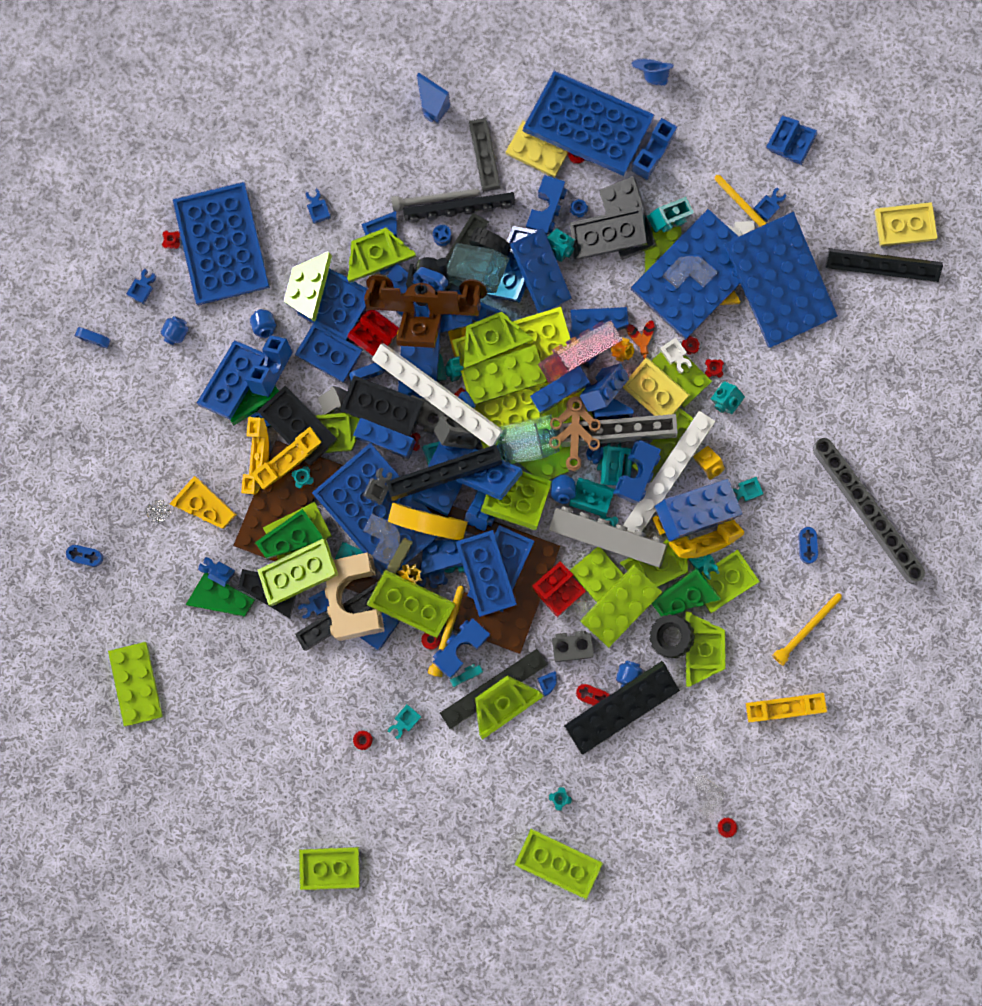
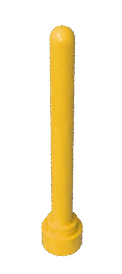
[714,175,767,227]
[427,586,465,677]
[772,593,842,666]

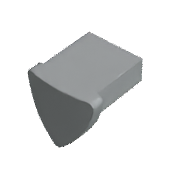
[318,386,347,415]

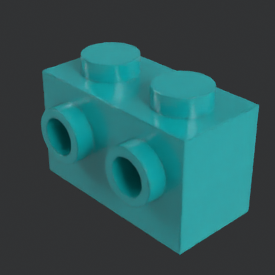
[647,196,694,233]

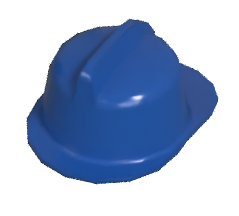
[631,59,674,86]

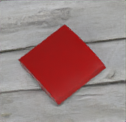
[347,310,399,356]
[532,561,586,618]

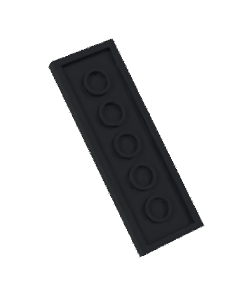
[563,661,680,755]

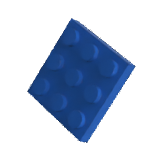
[297,268,368,341]

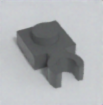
[363,468,392,505]

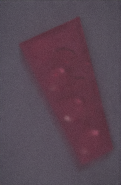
[538,320,623,384]

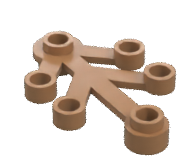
[549,396,601,472]

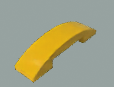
[241,417,269,494]
[252,427,322,489]
[388,503,468,540]
[669,519,745,558]
[745,693,827,723]

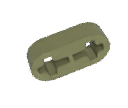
[387,538,413,574]

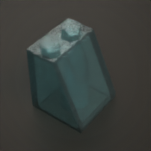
[447,243,509,293]
[497,414,560,464]

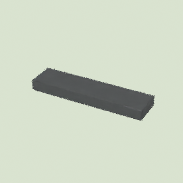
[468,118,501,192]

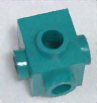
[547,228,575,262]
[710,381,745,414]

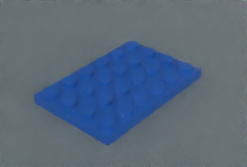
[523,70,655,176]
[172,182,270,306]
[630,209,741,340]
[724,212,838,348]
[312,443,439,575]

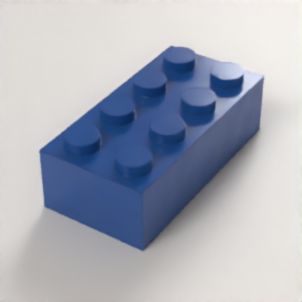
[655,479,743,542]

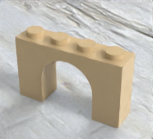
[325,553,385,641]

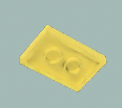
[506,121,568,178]
[874,202,937,247]
[623,357,690,416]

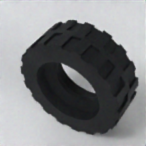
[468,227,511,261]
[649,614,695,658]

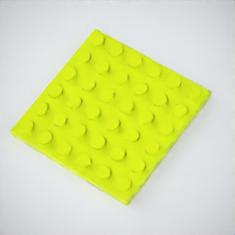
[452,307,593,449]

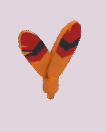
[626,320,654,359]

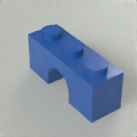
[631,118,677,180]
[526,175,567,237]
[245,335,293,397]
[579,363,629,412]
[530,366,591,414]
[353,418,416,460]
[613,440,661,503]
[433,619,490,679]

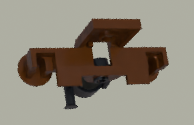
[364,257,487,348]

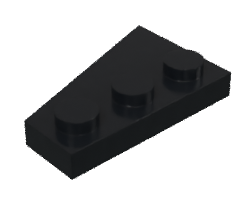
[238,569,296,619]

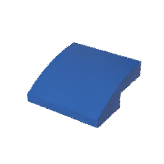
[766,115,818,165]

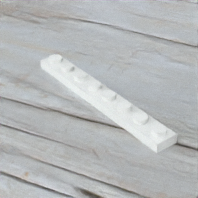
[372,343,503,446]
[623,411,715,533]

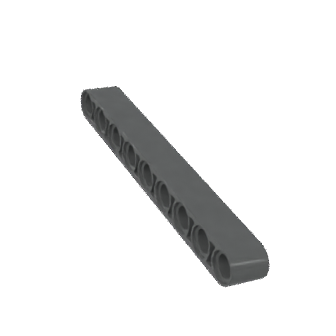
[813,438,925,583]

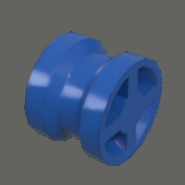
[433,224,452,247]

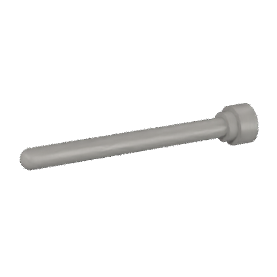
[391,189,480,212]

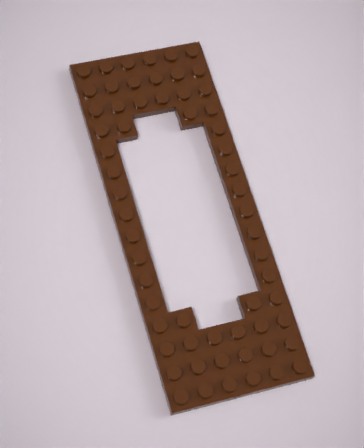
[233,440,561,654]

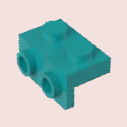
[569,477,615,518]

